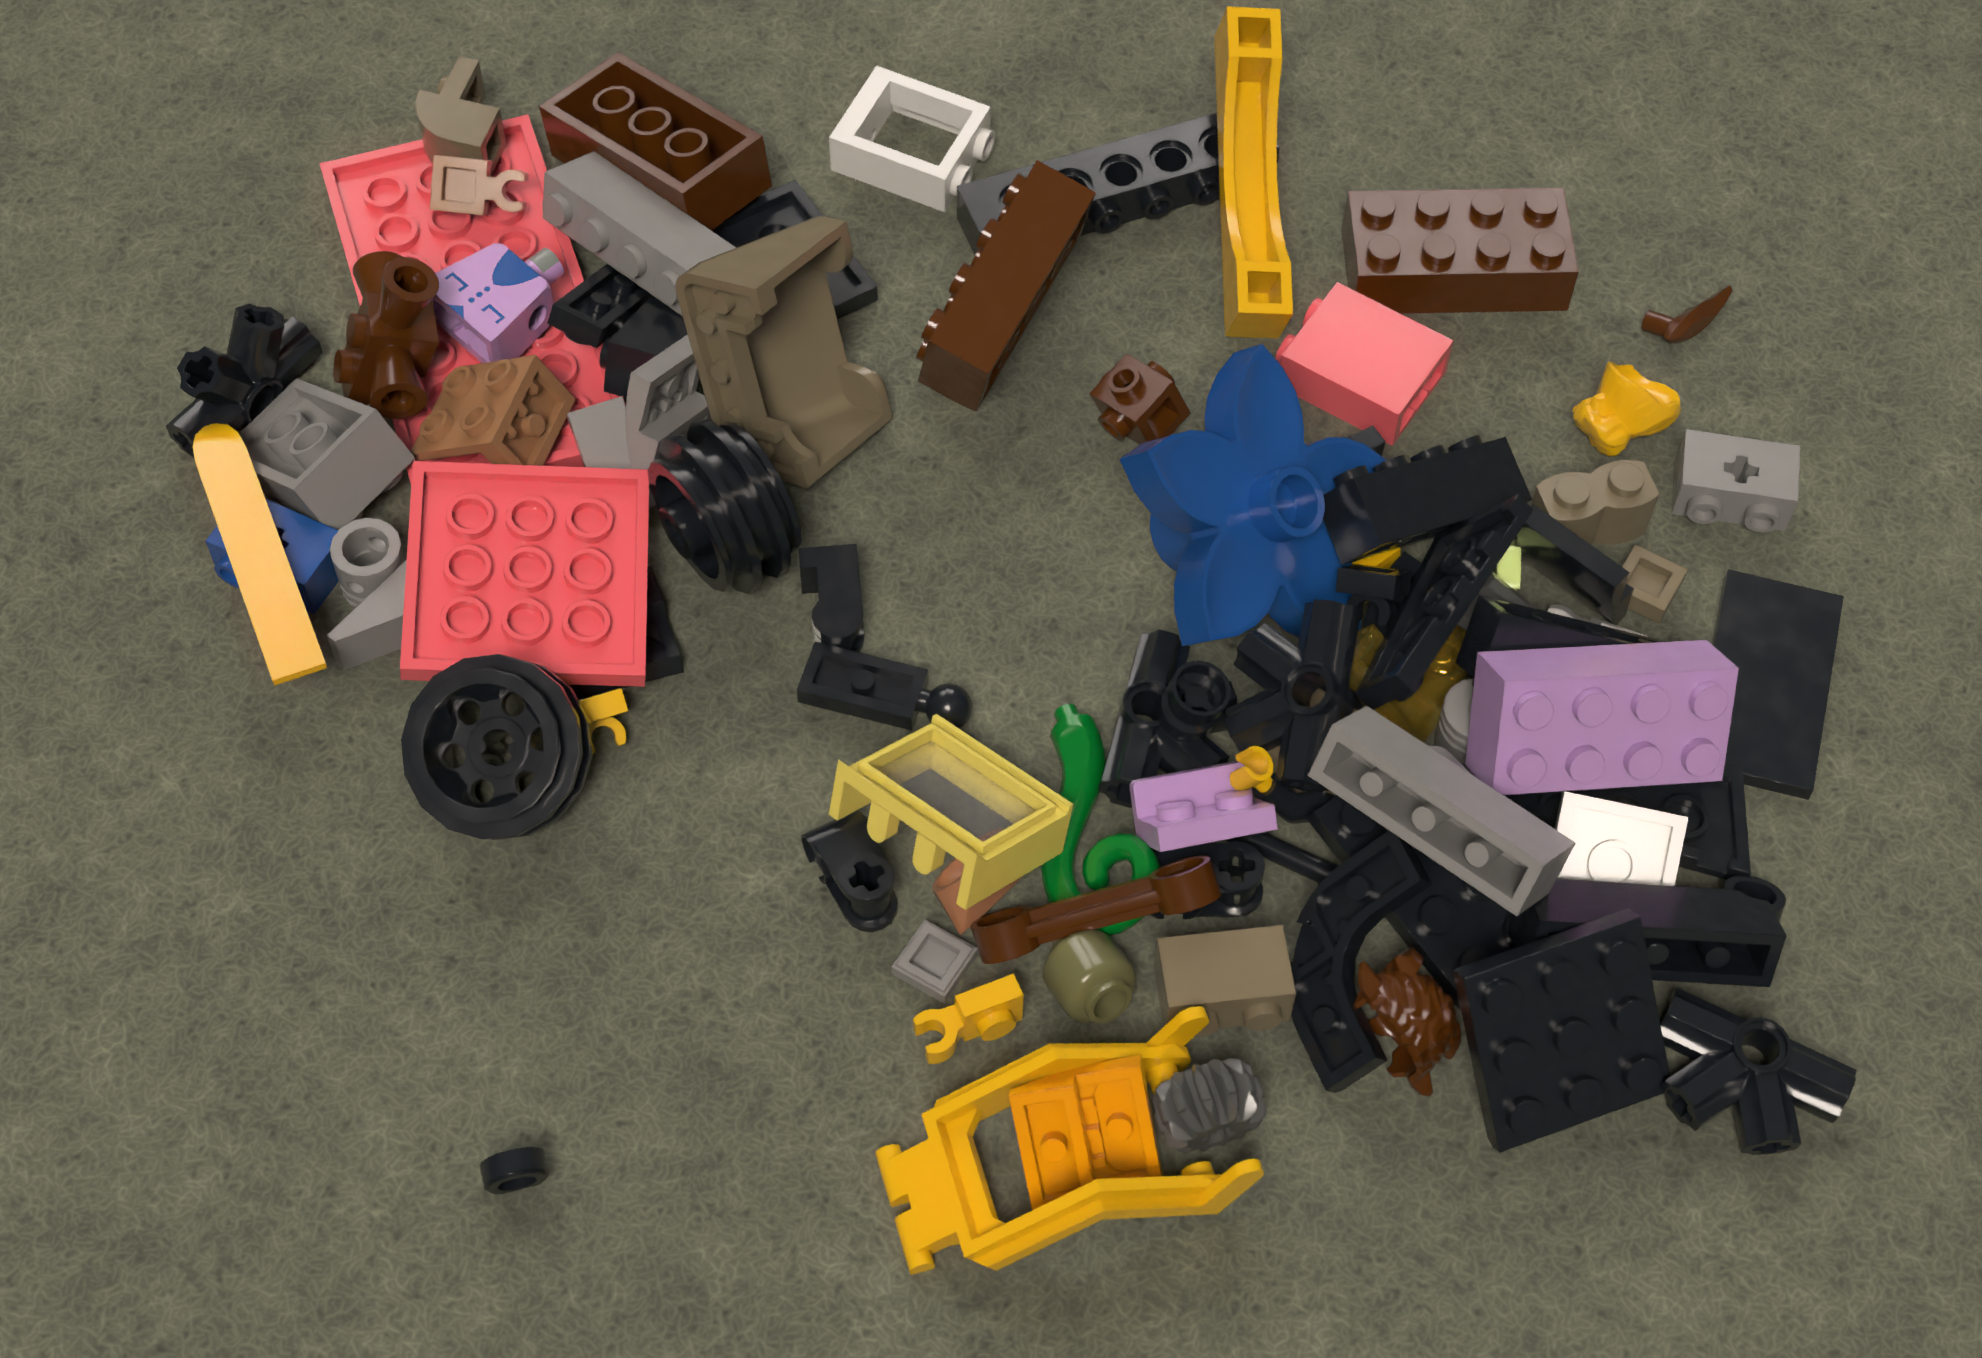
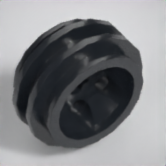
[647,419,802,594]
[401,654,593,840]

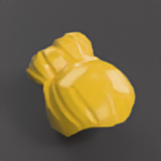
[1572,361,1681,457]

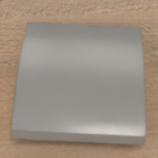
[626,334,711,488]

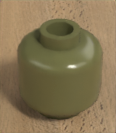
[1042,930,1136,1023]

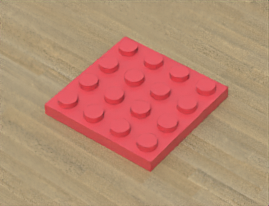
[400,461,649,687]

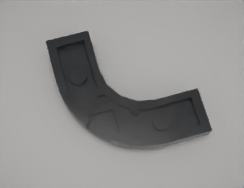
[1290,830,1432,1093]

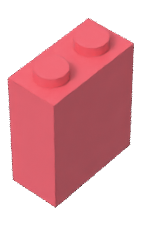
[1275,282,1454,446]

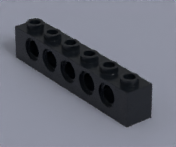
[957,113,1280,255]

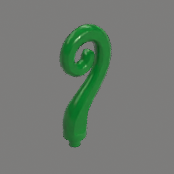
[1041,704,1160,936]

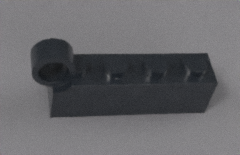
[1508,875,1787,987]

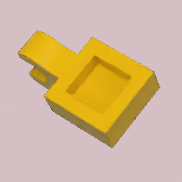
[913,973,1024,1064]

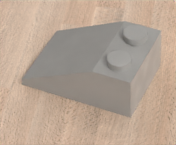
[239,378,415,530]

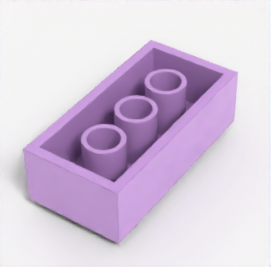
[1465,640,1739,795]

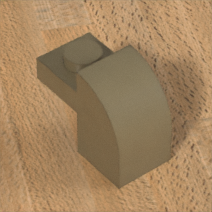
[415,56,507,175]

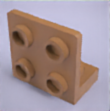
[410,355,576,466]

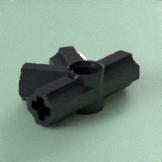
[166,303,323,458]
[1224,599,1361,793]
[1098,629,1237,808]
[1660,987,1857,1155]

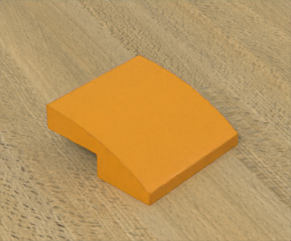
[1009,1055,1163,1210]

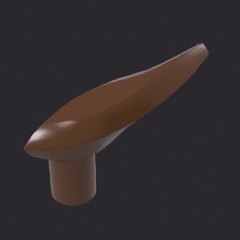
[1641,285,1733,344]

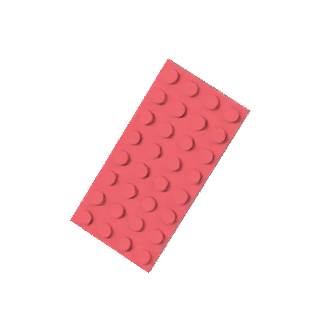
[320,114,626,484]

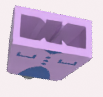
[433,243,564,363]

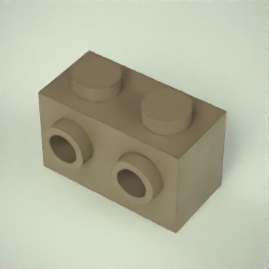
[1154,925,1296,1037]

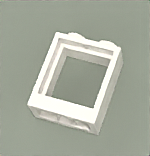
[829,66,996,212]

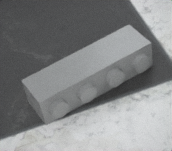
[542,151,736,316]
[1308,706,1576,916]

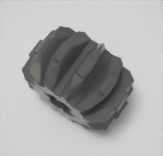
[1152,1058,1267,1153]

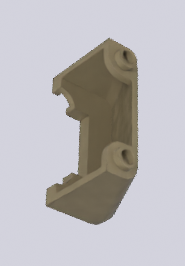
[675,216,893,488]

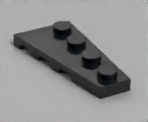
[1355,494,1533,709]
[1504,766,1751,880]

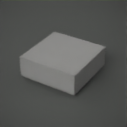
[891,919,978,1004]

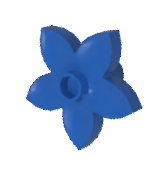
[1119,344,1386,646]

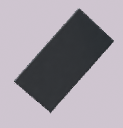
[1712,569,1844,800]

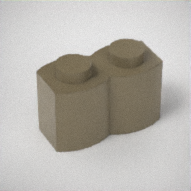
[1530,460,1659,545]

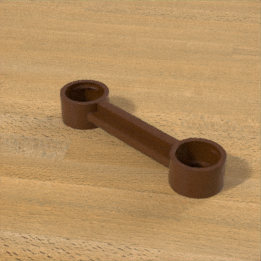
[970,856,1221,964]

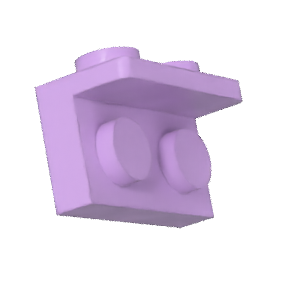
[1130,761,1278,852]

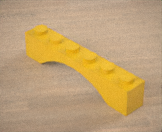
[1214,6,1293,338]

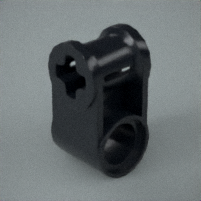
[801,809,898,932]
[1150,841,1265,920]

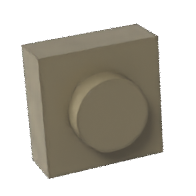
[1622,545,1688,624]

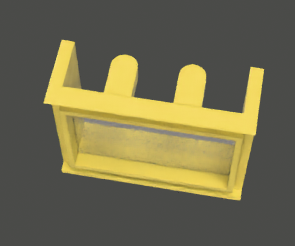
[829,714,1073,910]

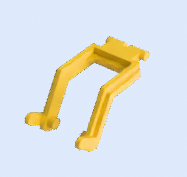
[875,1006,1264,1275]

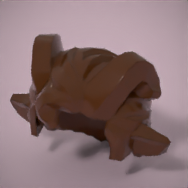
[1353,947,1461,1097]

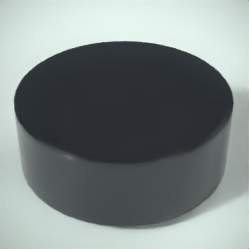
[479,1147,549,1194]

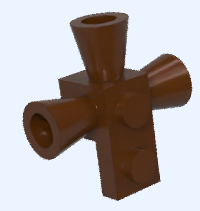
[333,251,439,419]

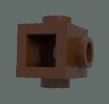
[1089,353,1191,445]

